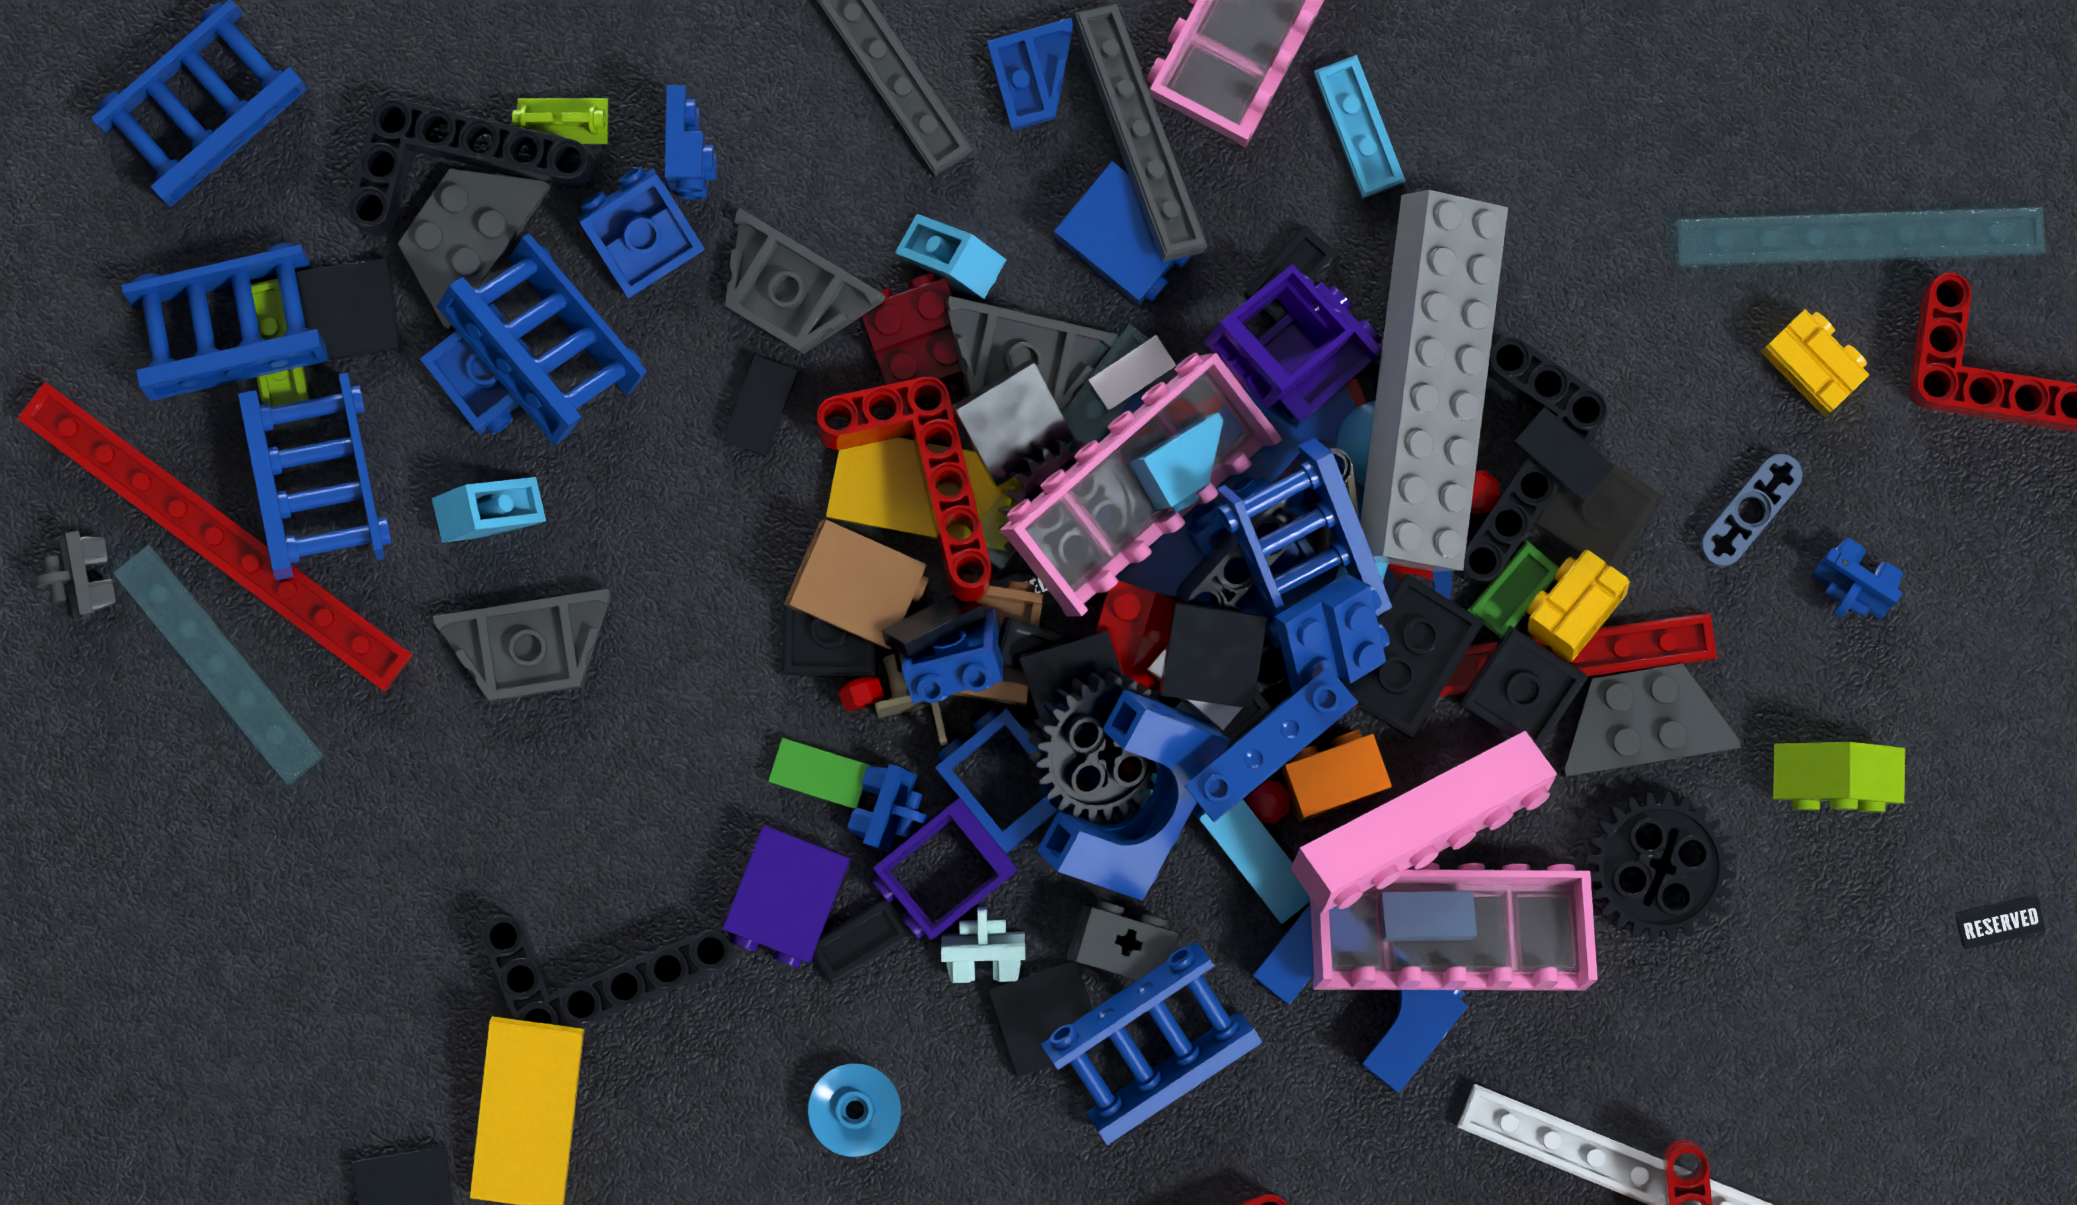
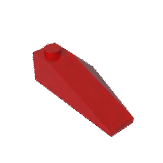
[1096,581,1176,692]

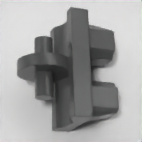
[35,531,116,621]

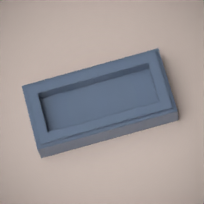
[1379,891,1477,942]

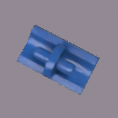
[1812,538,1903,620]
[847,764,930,853]

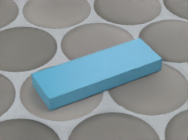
[1313,55,1406,200]
[1196,799,1310,924]

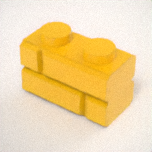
[1761,309,1870,417]
[1527,549,1630,662]

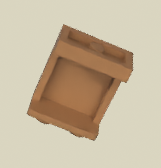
[783,520,928,649]
[951,574,1043,707]

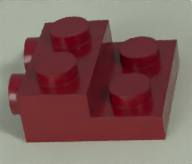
[861,274,962,385]

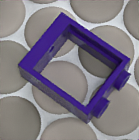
[1204,264,1355,410]
[873,798,1018,941]

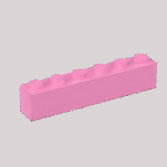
[1291,731,1557,913]

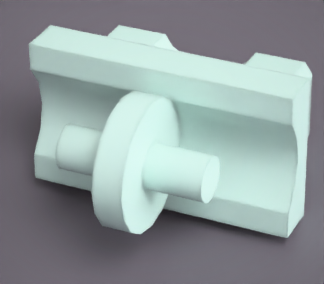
[941,907,1025,983]

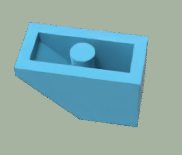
[895,214,1007,299]
[1129,412,1223,512]
[432,477,546,543]

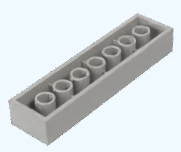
[1360,190,1508,572]

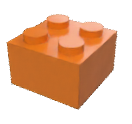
[1281,730,1392,822]

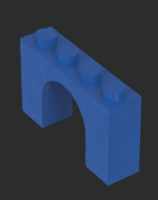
[1037,689,1230,901]
[1252,903,1469,1093]

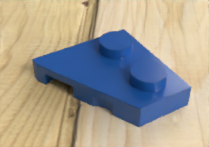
[987,18,1073,131]

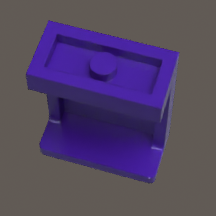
[1258,282,1382,428]
[723,825,852,968]

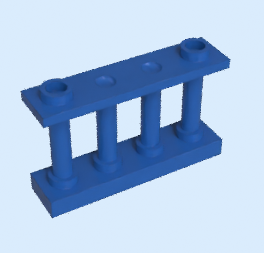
[91,0,308,208]
[436,233,647,446]
[121,243,329,401]
[238,373,392,580]
[1217,438,1392,648]
[1184,666,1358,822]
[1041,941,1263,1145]

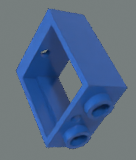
[935,709,1060,855]

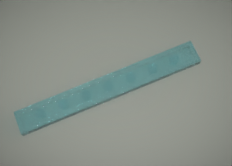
[1676,207,2046,267]

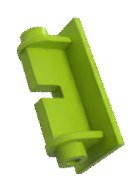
[512,98,608,144]

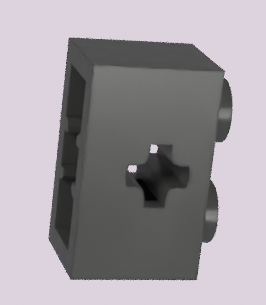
[1066,900,1179,980]

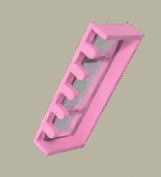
[1146,0,1324,148]
[999,353,1282,616]
[1310,863,1598,990]

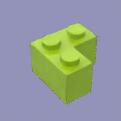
[1773,742,1905,812]

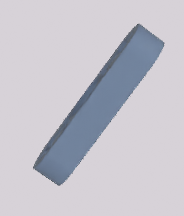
[1700,454,1802,568]

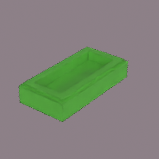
[1467,541,1559,640]
[768,738,871,809]

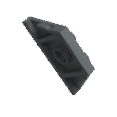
[398,169,550,331]
[725,208,886,354]
[945,296,1118,412]
[433,589,611,702]
[1563,664,1741,777]

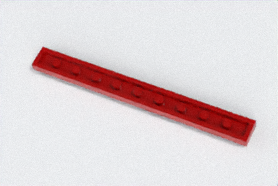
[17,382,413,692]

